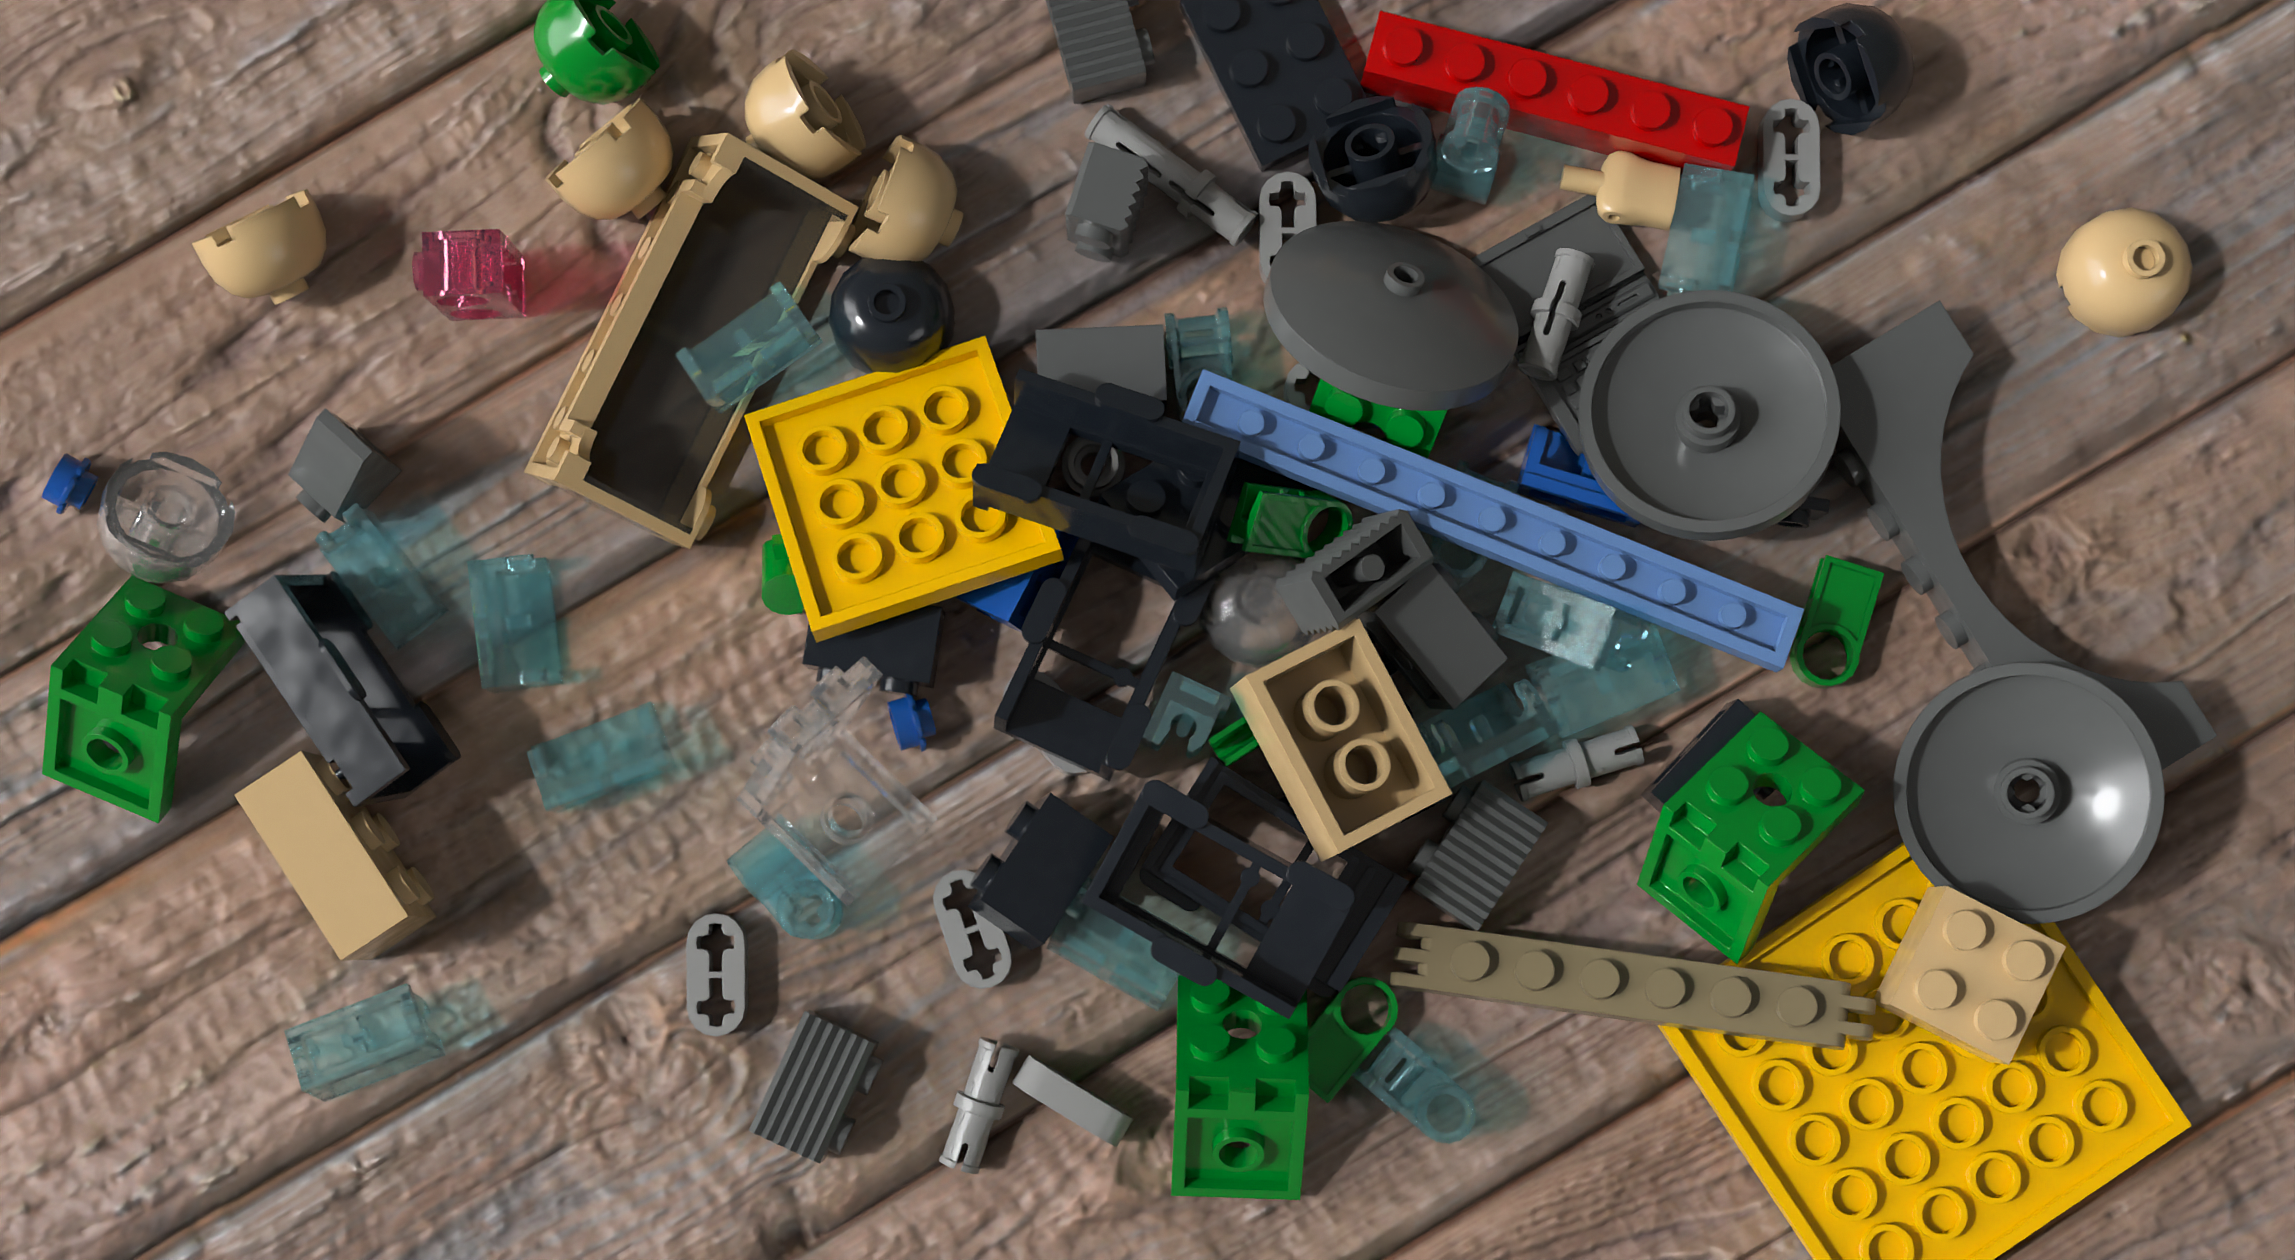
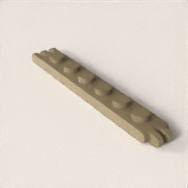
[1389,922,1876,1050]

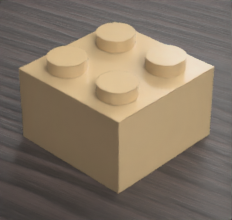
[1874,886,2066,1065]

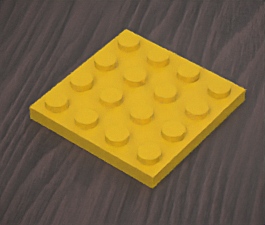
[744,336,1064,643]

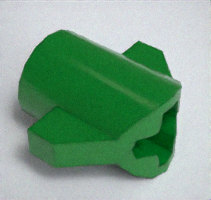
[762,534,804,615]

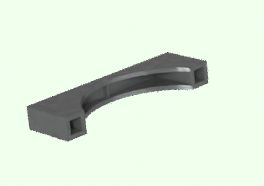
[1831,300,2217,788]

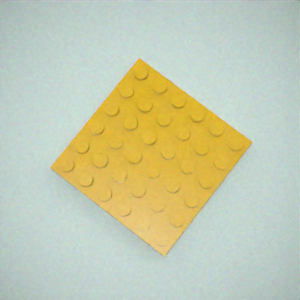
[1657,842,2192,1260]

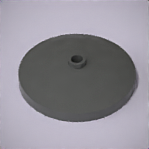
[1263,221,1518,411]
[1578,290,1841,541]
[1893,662,2165,924]

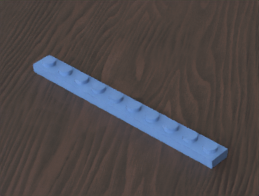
[1182,369,1804,673]

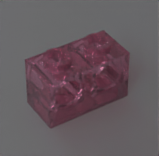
[412,229,526,321]

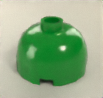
[533,0,660,105]

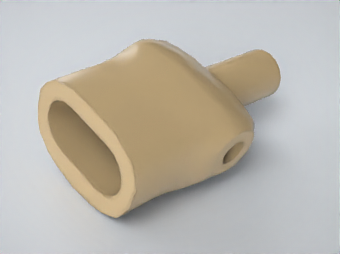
[1559,151,1681,231]

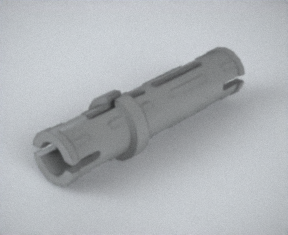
[1084,103,1259,247]

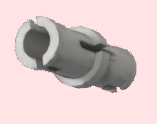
[1517,248,1595,381]
[1509,725,1644,802]
[939,1037,1020,1174]

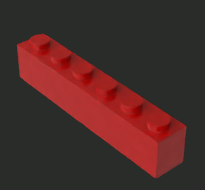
[1361,11,1750,185]

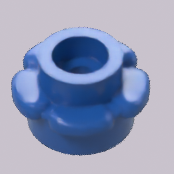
[41,453,99,514]
[887,694,936,752]

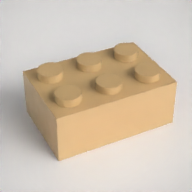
[1230,618,1452,862]
[234,751,437,961]

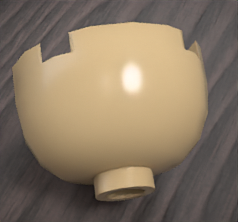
[745,49,866,180]
[545,97,674,220]
[848,135,963,261]
[191,189,326,305]
[2056,207,2193,337]

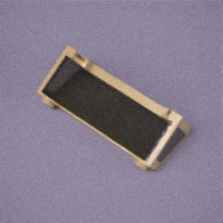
[524,133,859,549]

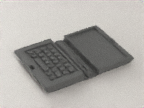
[1470,195,1660,456]

